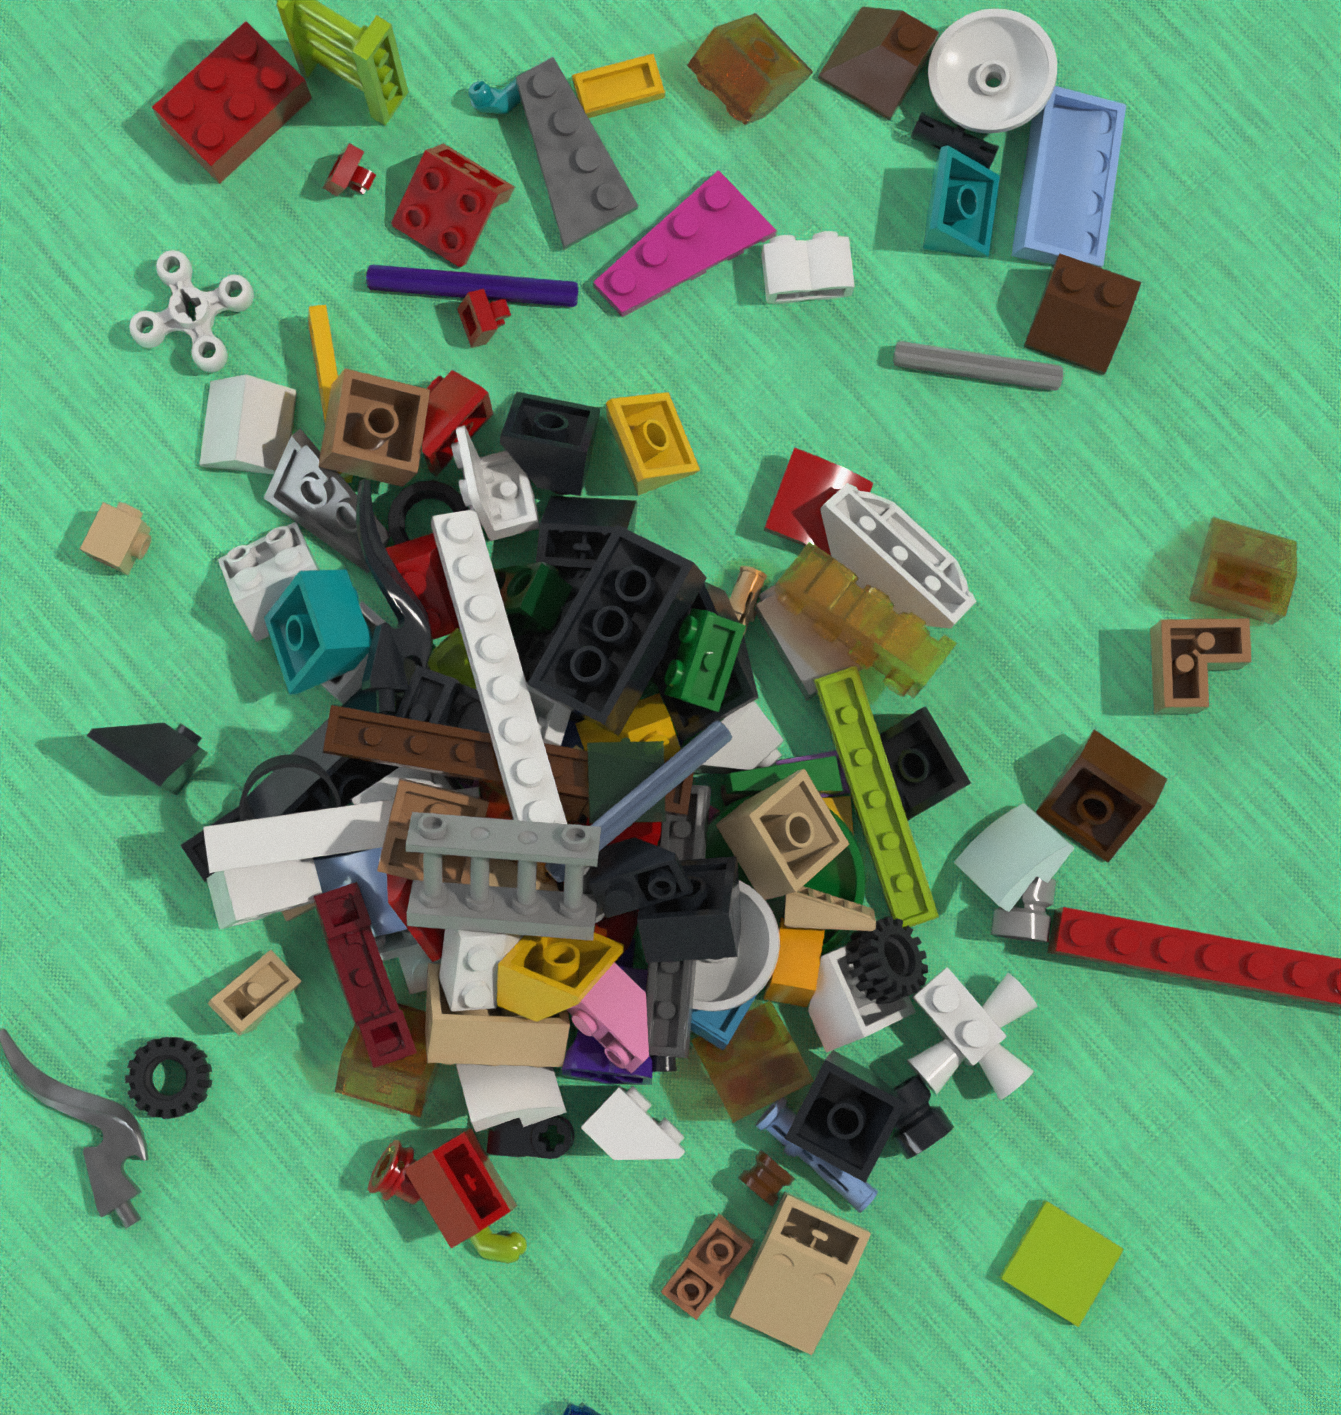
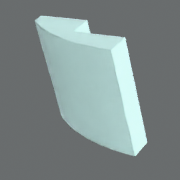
[954,803,1075,912]

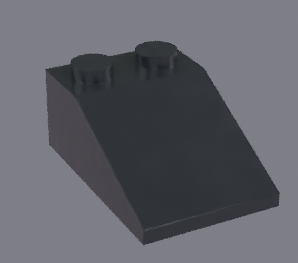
[654,582,759,741]

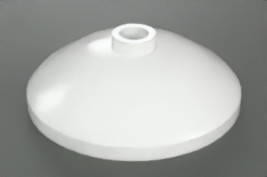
[928,9,1057,133]
[692,881,780,1012]

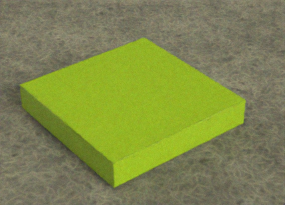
[999,1200,1124,1327]

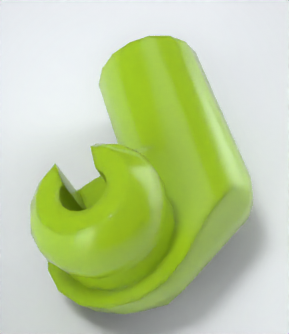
[469,1226,527,1264]

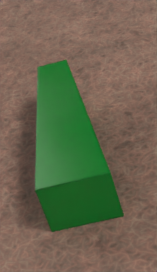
[724,756,843,795]

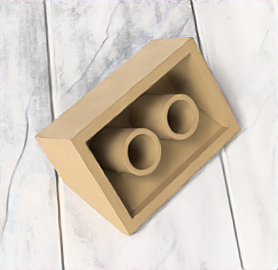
[425,963,570,1068]

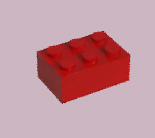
[152,21,312,184]

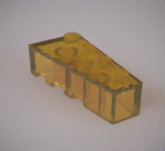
[774,542,957,698]

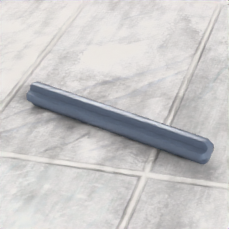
[545,720,732,882]

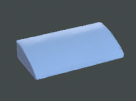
[1011,86,1126,268]

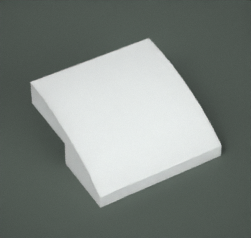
[456,1064,566,1132]

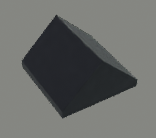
[879,706,971,821]

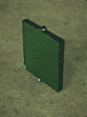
[587,737,666,828]

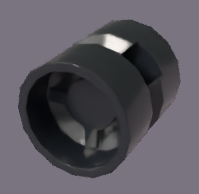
[892,1074,954,1159]

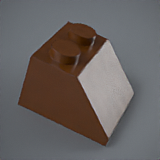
[1024,253,1142,375]
[1035,729,1167,863]

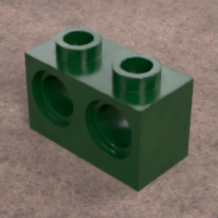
[493,562,573,636]

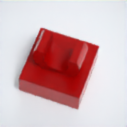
[322,143,376,196]
[457,289,511,348]

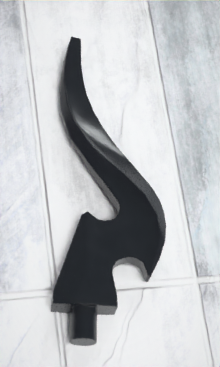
[356,479,433,715]

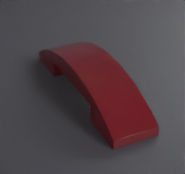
[313,882,417,1069]

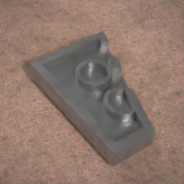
[264,428,391,573]

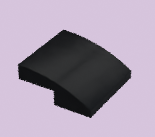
[395,665,489,786]

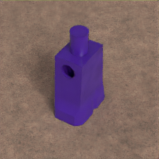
[562,938,652,1085]

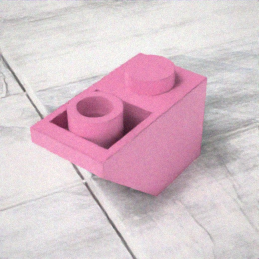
[566,962,649,1074]

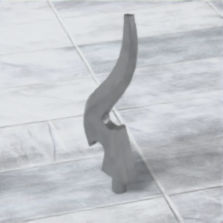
[0,1029,148,1229]

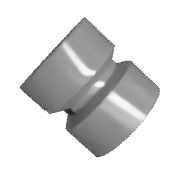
[991,876,1056,943]

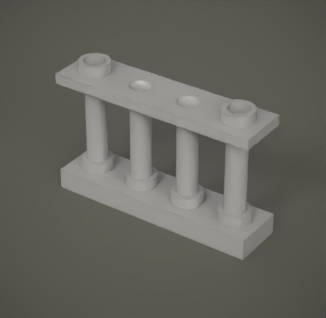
[406,812,601,941]

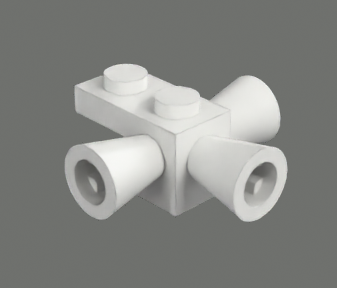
[907,967,1038,1100]

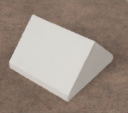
[199,374,297,474]

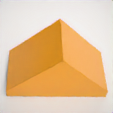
[763,918,825,1007]

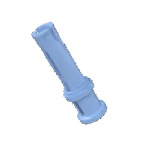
[755,1096,878,1213]

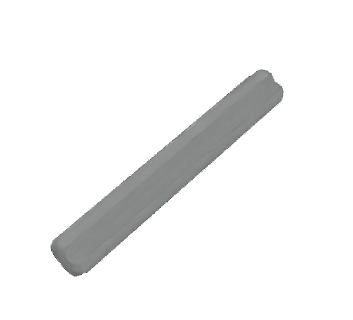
[893,341,1063,391]

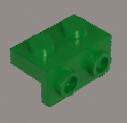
[664,608,746,712]

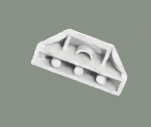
[820,483,976,629]

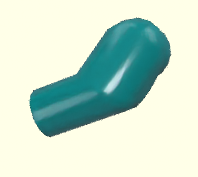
[468,74,521,114]

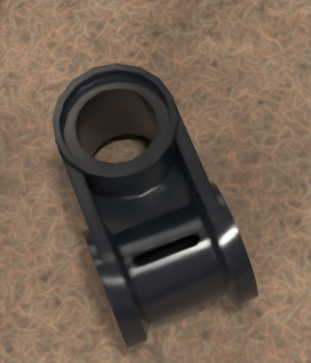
[486,1115,575,1159]

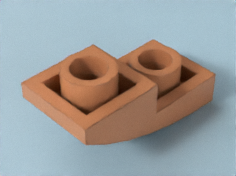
[661,1213,754,1320]

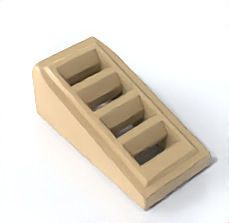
[784,886,876,931]

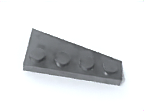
[516,57,638,250]

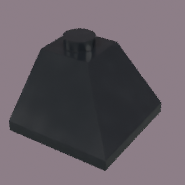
[500,392,601,496]
[87,723,208,795]
[785,1050,907,1183]

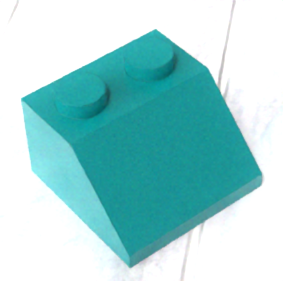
[264,569,372,695]

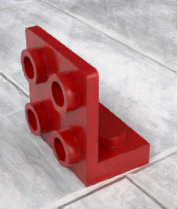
[391,143,515,267]

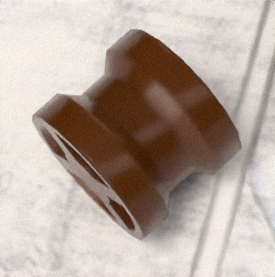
[738,1150,795,1207]

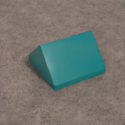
[923,146,1000,257]

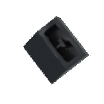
[536,496,637,578]

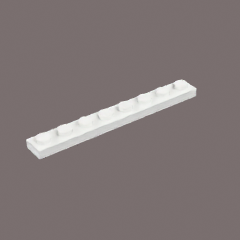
[431,509,567,824]

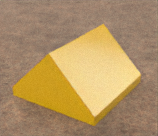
[606,392,700,496]

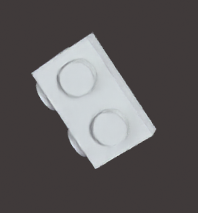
[451,425,540,541]

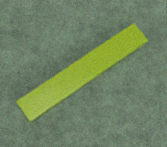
[813,665,939,927]

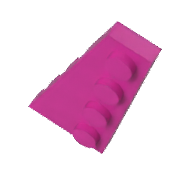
[593,170,777,317]

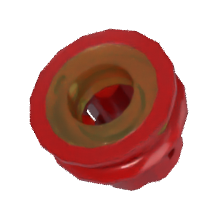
[368,1140,421,1205]

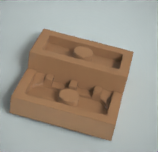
[377,778,489,884]

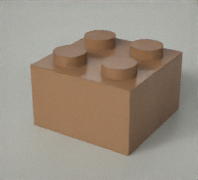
[318,368,430,487]

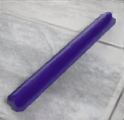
[366,265,579,307]

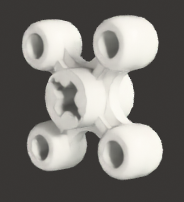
[129,250,254,373]

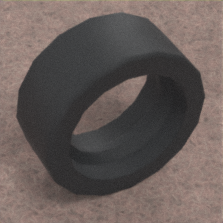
[388,480,469,545]

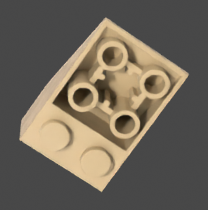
[729,1191,871,1355]

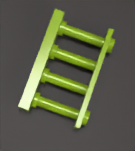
[276,0,408,126]

